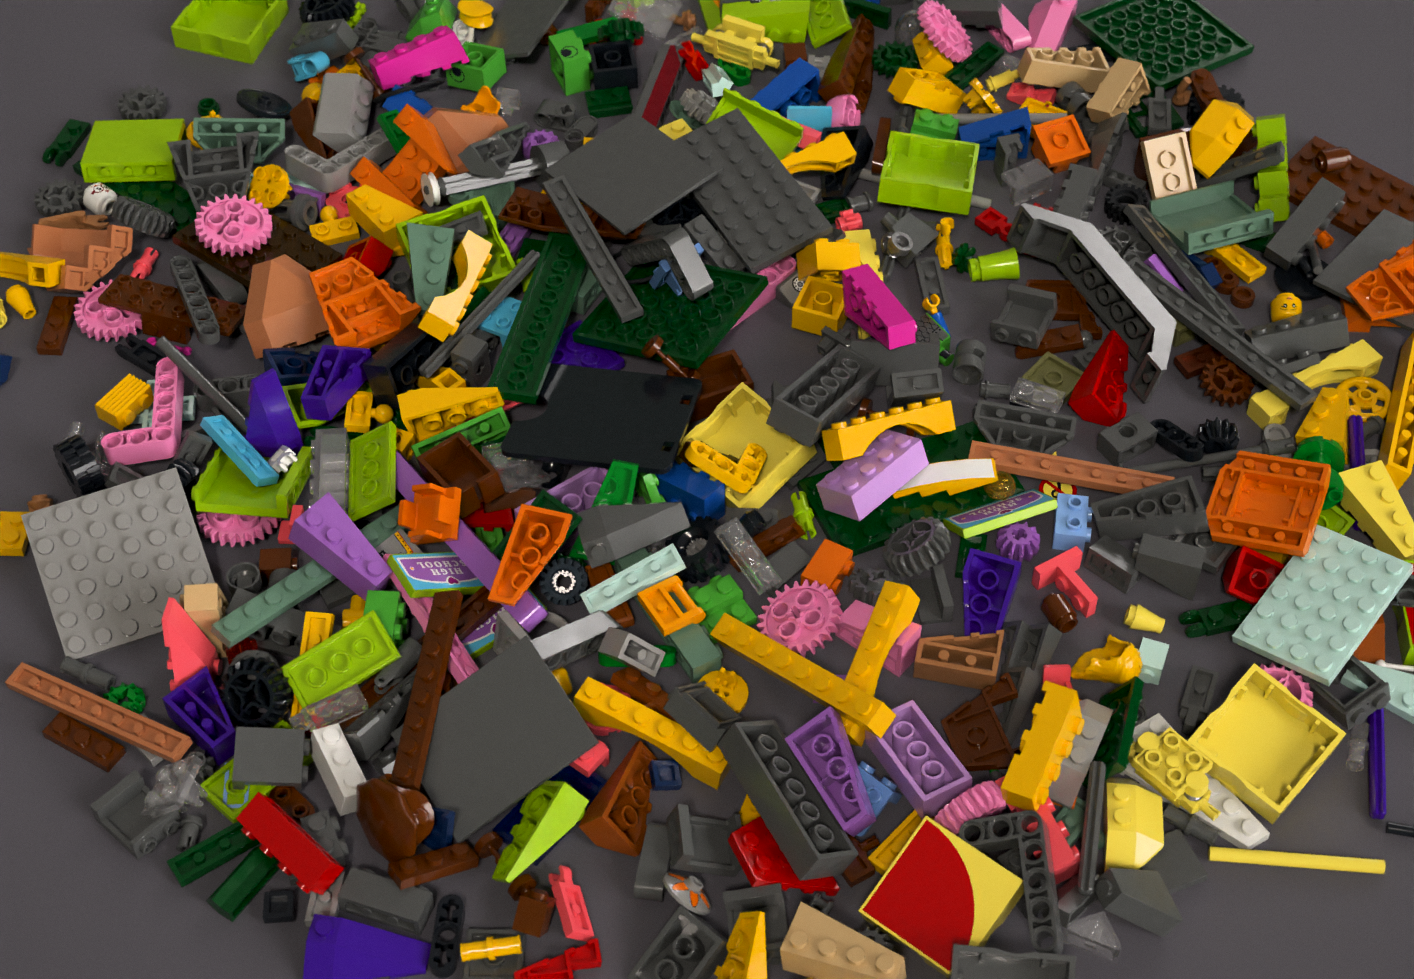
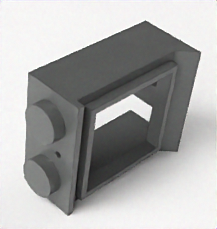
[1300,655,1391,730]
[663,681,743,752]

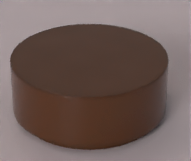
[1230,286,1255,309]

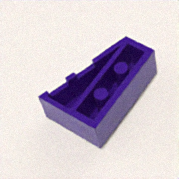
[301,345,372,421]
[162,666,236,766]

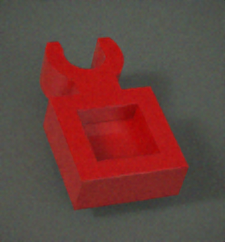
[678,40,709,81]
[974,206,1012,242]

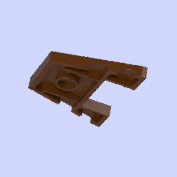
[1025,279,1103,340]
[941,672,1021,771]

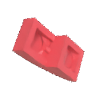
[1006,82,1057,107]

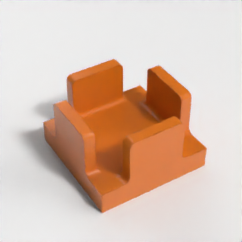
[1031,114,1091,174]
[398,483,462,545]

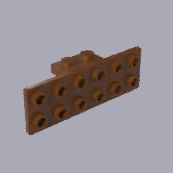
[98,274,246,345]

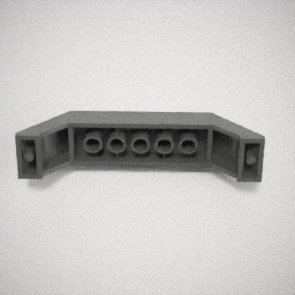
[1007,203,1177,404]

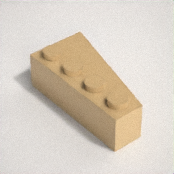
[1017,47,1110,94]
[780,902,906,979]

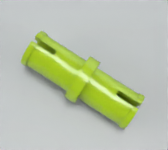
[791,491,816,540]

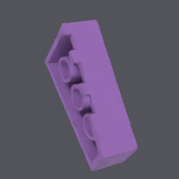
[785,706,877,837]

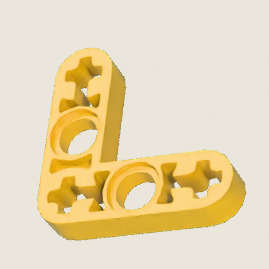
[685,440,767,494]

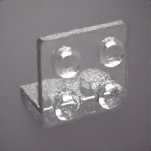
[482,442,551,492]

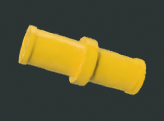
[460,935,522,962]

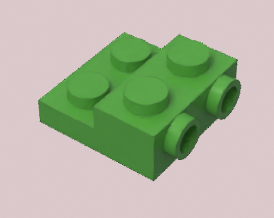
[910,108,959,140]
[687,574,757,644]

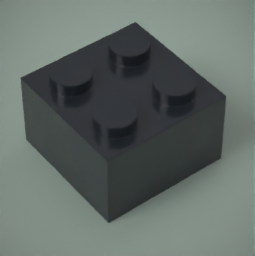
[588,40,638,90]

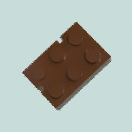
[666,349,754,423]
[416,432,505,519]

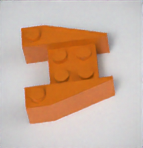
[350,104,458,214]

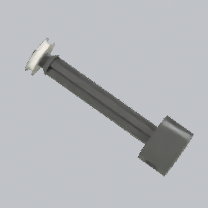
[421,140,570,207]

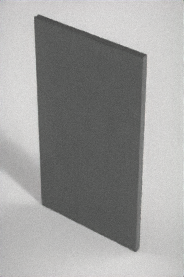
[476,0,568,58]

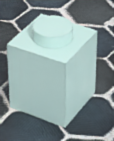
[1138,637,1169,685]

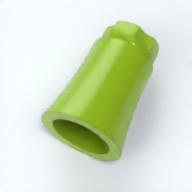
[968,247,1020,282]

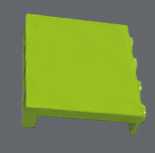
[706,88,804,160]
[80,119,187,183]
[191,446,314,518]

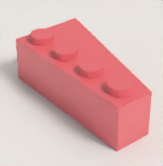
[995,775,1081,885]

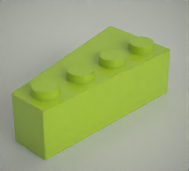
[720,0,810,43]

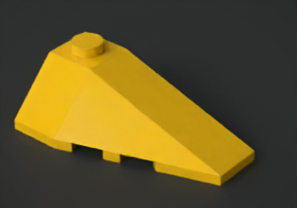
[714,911,767,979]

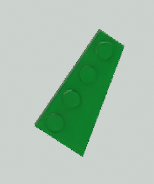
[569,459,639,565]

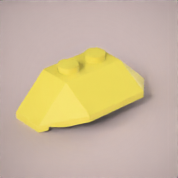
[1103,777,1164,872]

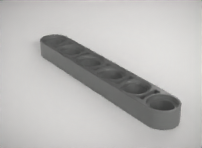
[170,255,220,345]

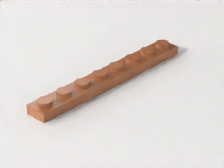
[968,440,1175,494]
[5,662,193,764]

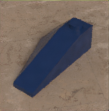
[263,348,318,386]

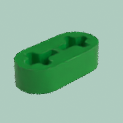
[717,58,751,87]

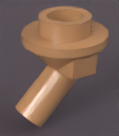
[669,10,696,31]
[1172,76,1192,106]
[27,494,54,512]

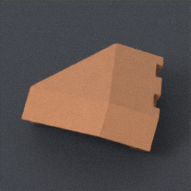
[424,107,509,176]
[27,224,133,294]
[243,254,330,359]

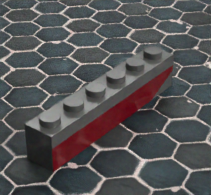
[631,43,686,129]

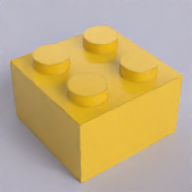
[796,238,861,282]
[792,275,848,336]

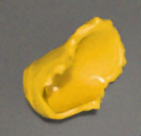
[1071,634,1143,684]

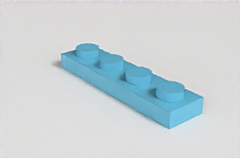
[200,415,279,487]

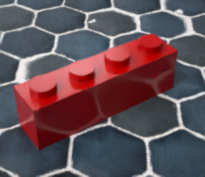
[236,792,345,895]

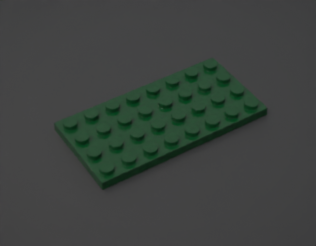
[797,421,1025,557]

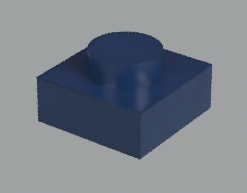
[648,760,682,791]

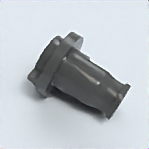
[274,193,318,231]

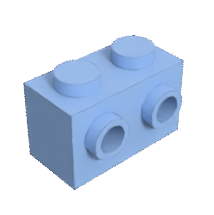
[1052,493,1092,552]

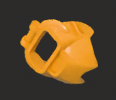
[461,85,501,113]

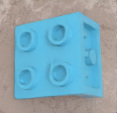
[787,106,832,153]
[477,296,522,348]

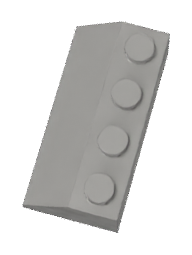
[312,73,374,153]

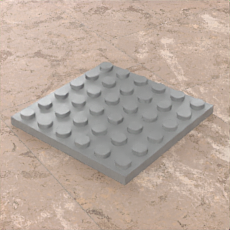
[21,467,215,661]

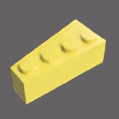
[1339,460,1414,560]

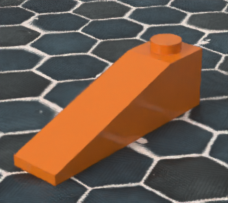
[488,504,573,607]

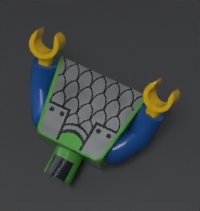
[915,294,954,367]

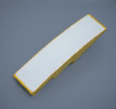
[892,458,998,499]

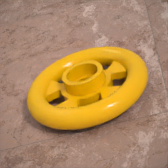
[1336,376,1392,423]

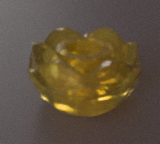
[984,471,1016,500]

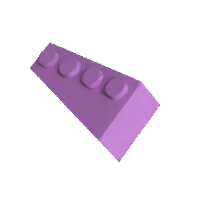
[288,492,393,601]

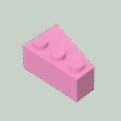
[835,600,922,677]

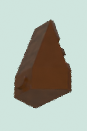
[290,97,338,160]

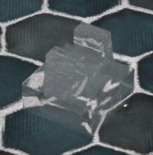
[496,87,522,117]

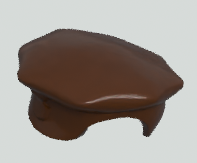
[356,773,434,863]

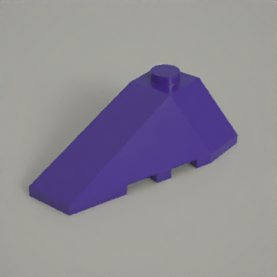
[243,368,303,458]
[963,548,1022,636]

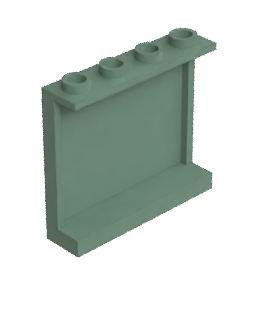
[1149,180,1274,255]

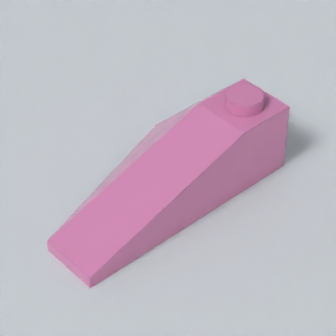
[1028,0,1078,51]

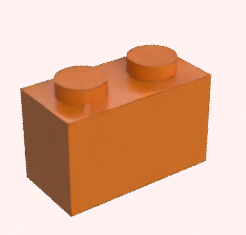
[800,539,855,595]

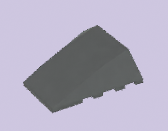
[167,131,259,212]

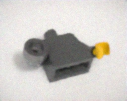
[880,212,954,268]

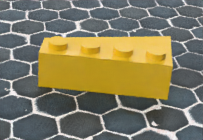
[1000,680,1084,812]

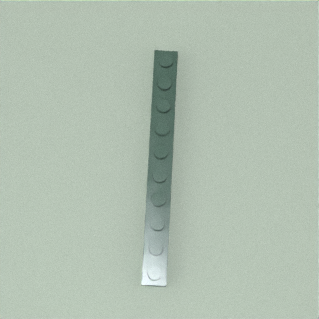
[211,505,410,649]

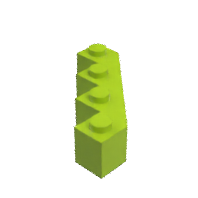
[1252,113,1290,222]

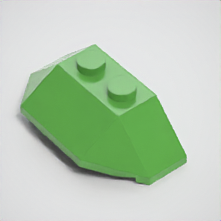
[405,0,457,42]
[411,406,511,464]

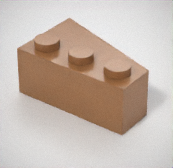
[913,630,1005,690]

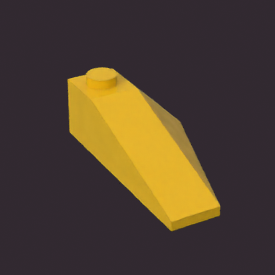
[397,387,505,444]

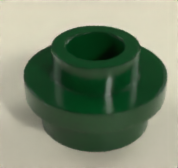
[197,98,220,117]

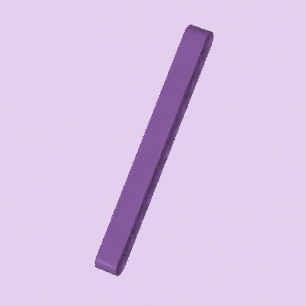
[396,449,549,633]

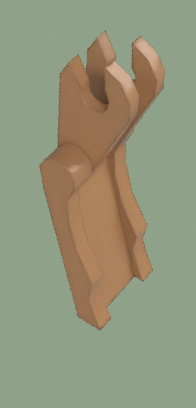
[38,210,110,230]

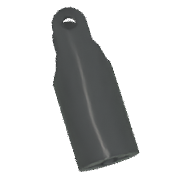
[374,638,422,695]

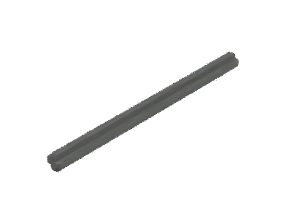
[418,250,540,378]

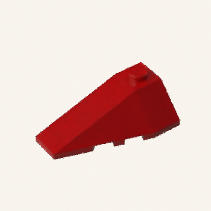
[342,236,394,278]
[1068,330,1129,427]
[1222,545,1286,604]

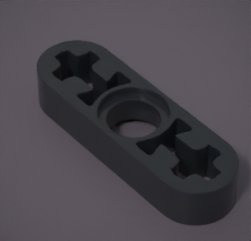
[1150,419,1204,462]
[429,895,465,978]

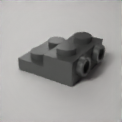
[1172,529,1238,574]
[288,809,349,886]

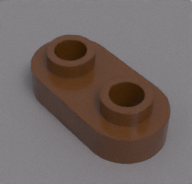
[1203,257,1239,295]
[269,786,315,825]

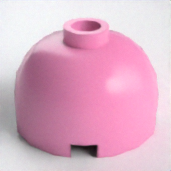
[826,95,861,127]

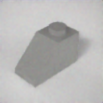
[598,626,666,677]

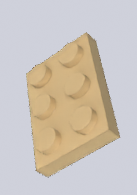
[1140,132,1197,200]

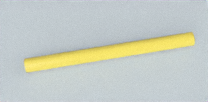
[1208,846,1385,874]

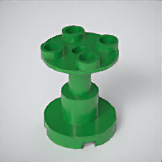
[1293,436,1345,510]

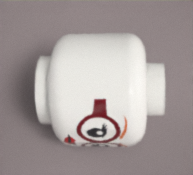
[83,183,118,215]

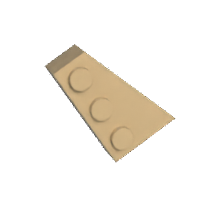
[1086,57,1151,123]
[180,583,231,658]

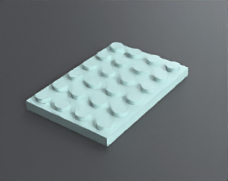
[1232,524,1414,686]

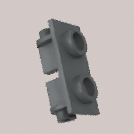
[892,103,915,133]

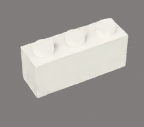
[310,723,366,816]

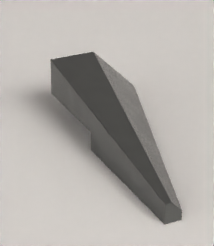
[458,121,530,179]
[999,620,1062,745]

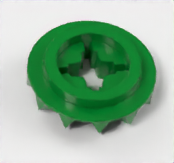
[103,682,146,714]

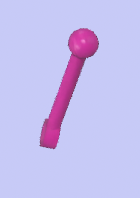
[146,337,192,356]

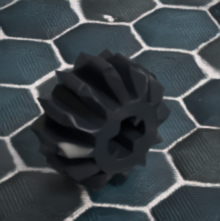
[1196,417,1239,454]

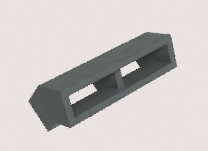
[1040,873,1100,929]

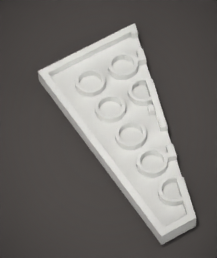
[1119,713,1270,849]

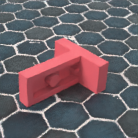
[1032,546,1098,618]

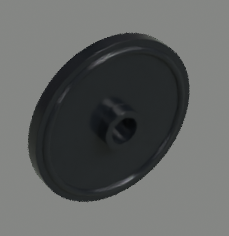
[236,89,291,119]
[1274,256,1329,300]

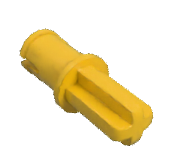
[935,231,954,269]

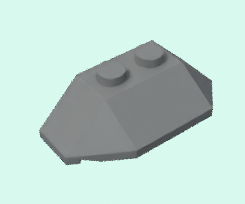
[1048,699,1113,810]

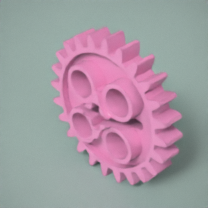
[917,0,973,63]
[195,194,273,257]
[74,279,142,342]
[196,511,281,547]
[757,579,843,658]

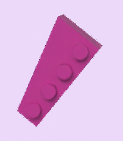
[842,264,917,350]

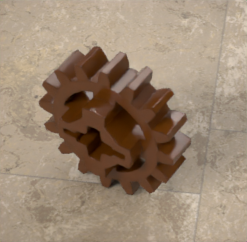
[1199,356,1254,407]

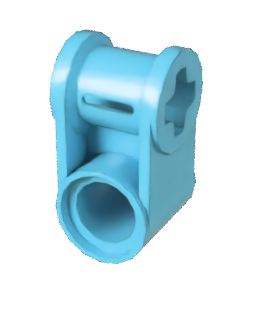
[287,51,330,82]

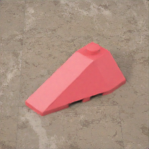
[162,597,223,692]

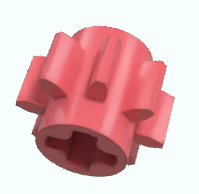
[835,209,863,231]

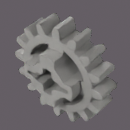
[679,88,718,124]

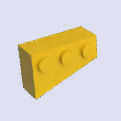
[888,67,967,114]
[346,184,423,250]
[1295,387,1351,465]

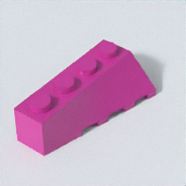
[368,25,470,90]

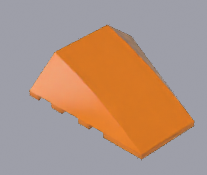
[1346,239,1414,321]
[309,257,421,348]

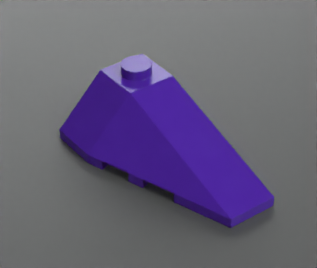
[303,914,431,979]

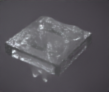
[141,755,208,820]

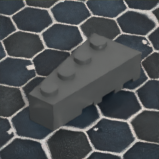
[913,0,1003,28]
[1264,177,1346,271]

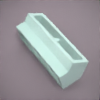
[702,63,733,97]

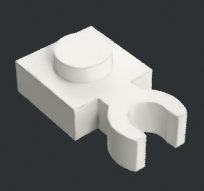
[267,445,298,473]

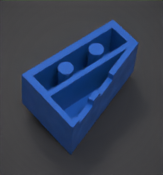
[957,107,1031,161]

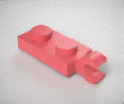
[549,865,594,942]

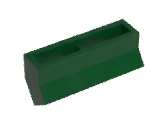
[206,846,280,922]

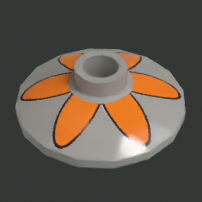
[663,871,711,915]

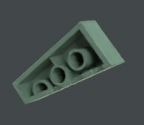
[407,222,454,318]

